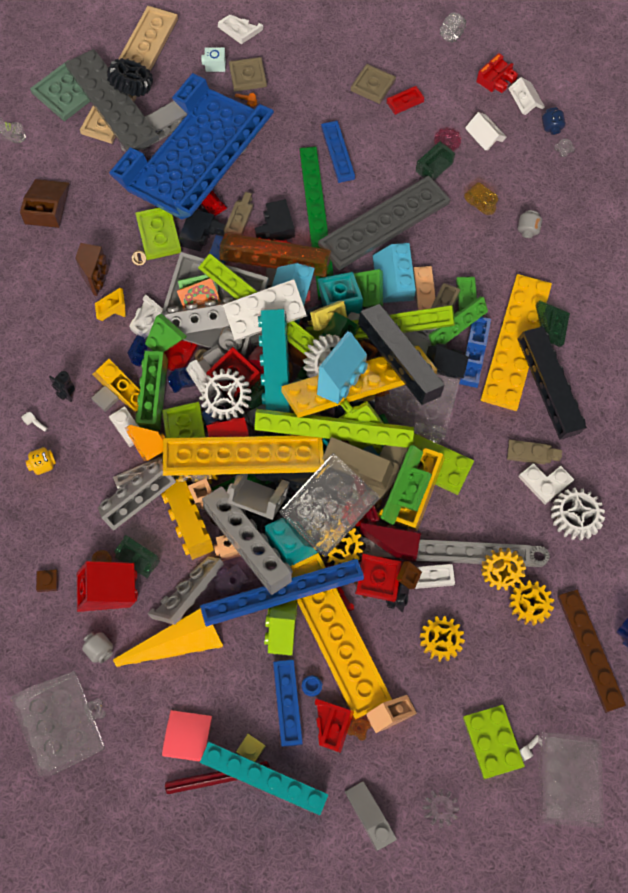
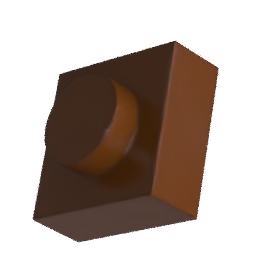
[396,561,422,590]
[36,570,58,592]

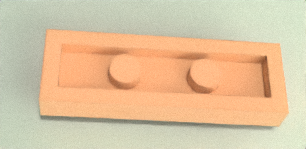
[413,266,436,310]

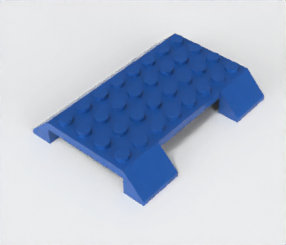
[109,73,274,219]

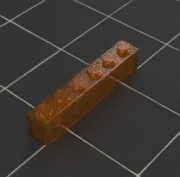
[220,233,331,277]

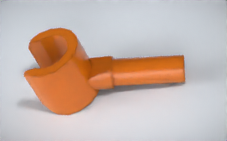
[235,93,257,107]

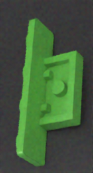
[429,296,488,346]
[381,445,432,525]

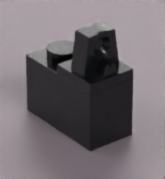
[254,199,295,241]
[179,210,226,252]

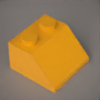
[124,425,165,461]

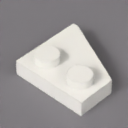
[218,15,263,44]
[129,295,163,340]

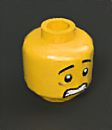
[25,447,56,475]

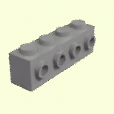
[164,297,236,334]
[98,459,176,531]

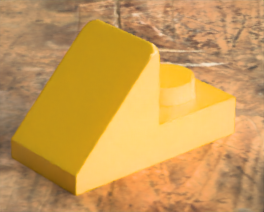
[95,288,125,321]

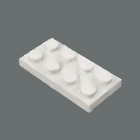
[223,279,307,341]

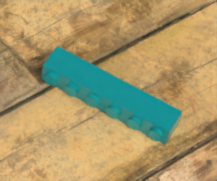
[258,309,291,413]
[199,742,329,815]

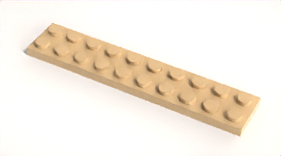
[80,6,178,144]

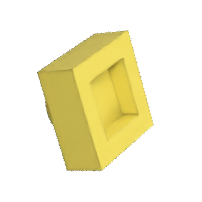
[236,734,266,762]

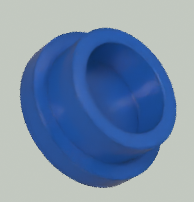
[302,675,322,697]

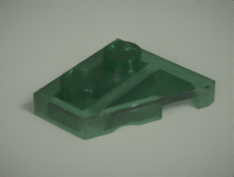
[535,300,570,347]

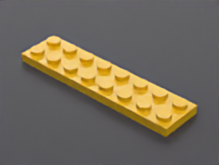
[480,274,552,411]
[281,345,437,418]
[163,436,325,476]
[290,553,392,720]

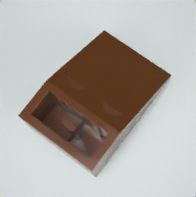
[20,179,70,228]

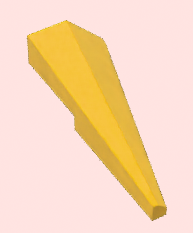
[113,608,223,667]

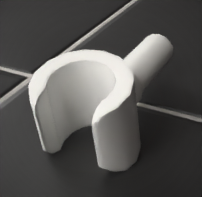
[21,412,48,432]
[519,735,541,762]

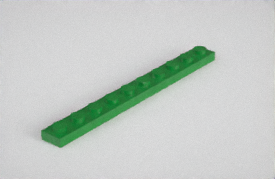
[299,147,334,300]

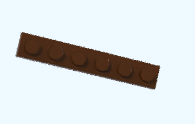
[558,589,626,713]

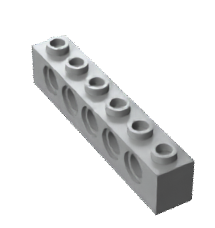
[202,486,293,595]

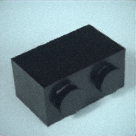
[426,343,469,379]

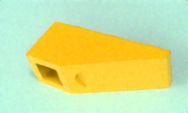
[92,359,140,412]

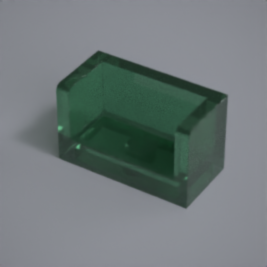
[415,141,455,181]

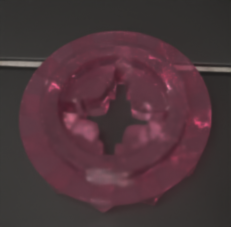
[434,127,462,152]

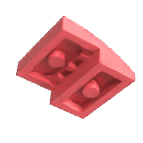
[162,710,212,762]

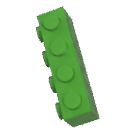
[135,351,168,431]

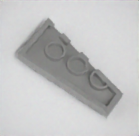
[147,556,224,625]

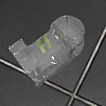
[0,117,26,143]

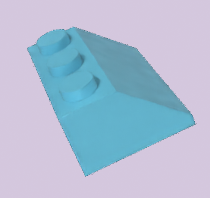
[373,243,416,303]
[272,263,315,325]
[317,331,368,404]

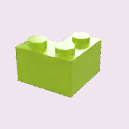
[264,600,298,655]

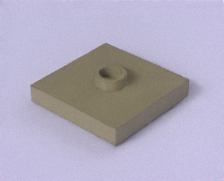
[229,57,267,92]
[351,64,396,104]

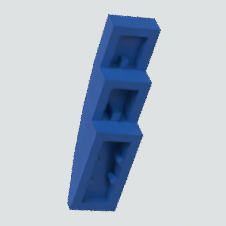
[459,317,491,388]

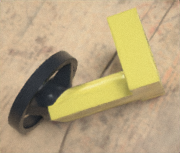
[301,301,347,331]

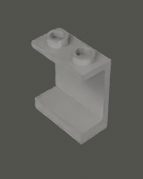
[227,474,290,520]

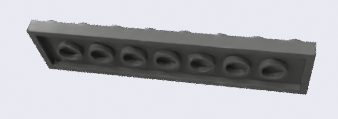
[65,49,159,152]
[318,176,450,270]

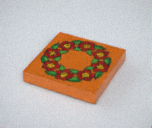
[177,278,220,308]

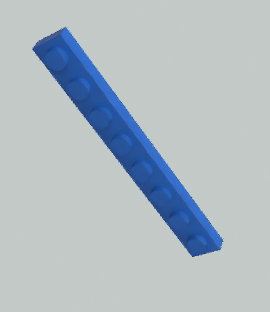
[200,559,364,627]

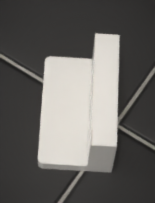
[508,77,545,115]
[466,112,506,150]
[186,359,217,398]

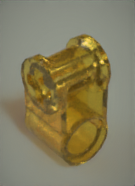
[464,182,498,215]

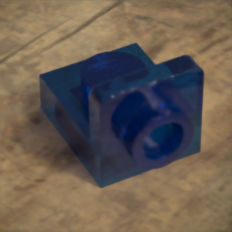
[127,335,147,367]
[168,367,196,393]

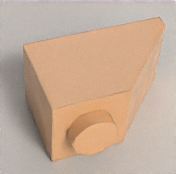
[366,695,417,733]

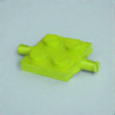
[339,399,384,454]

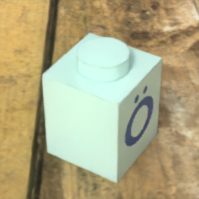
[201,47,226,72]

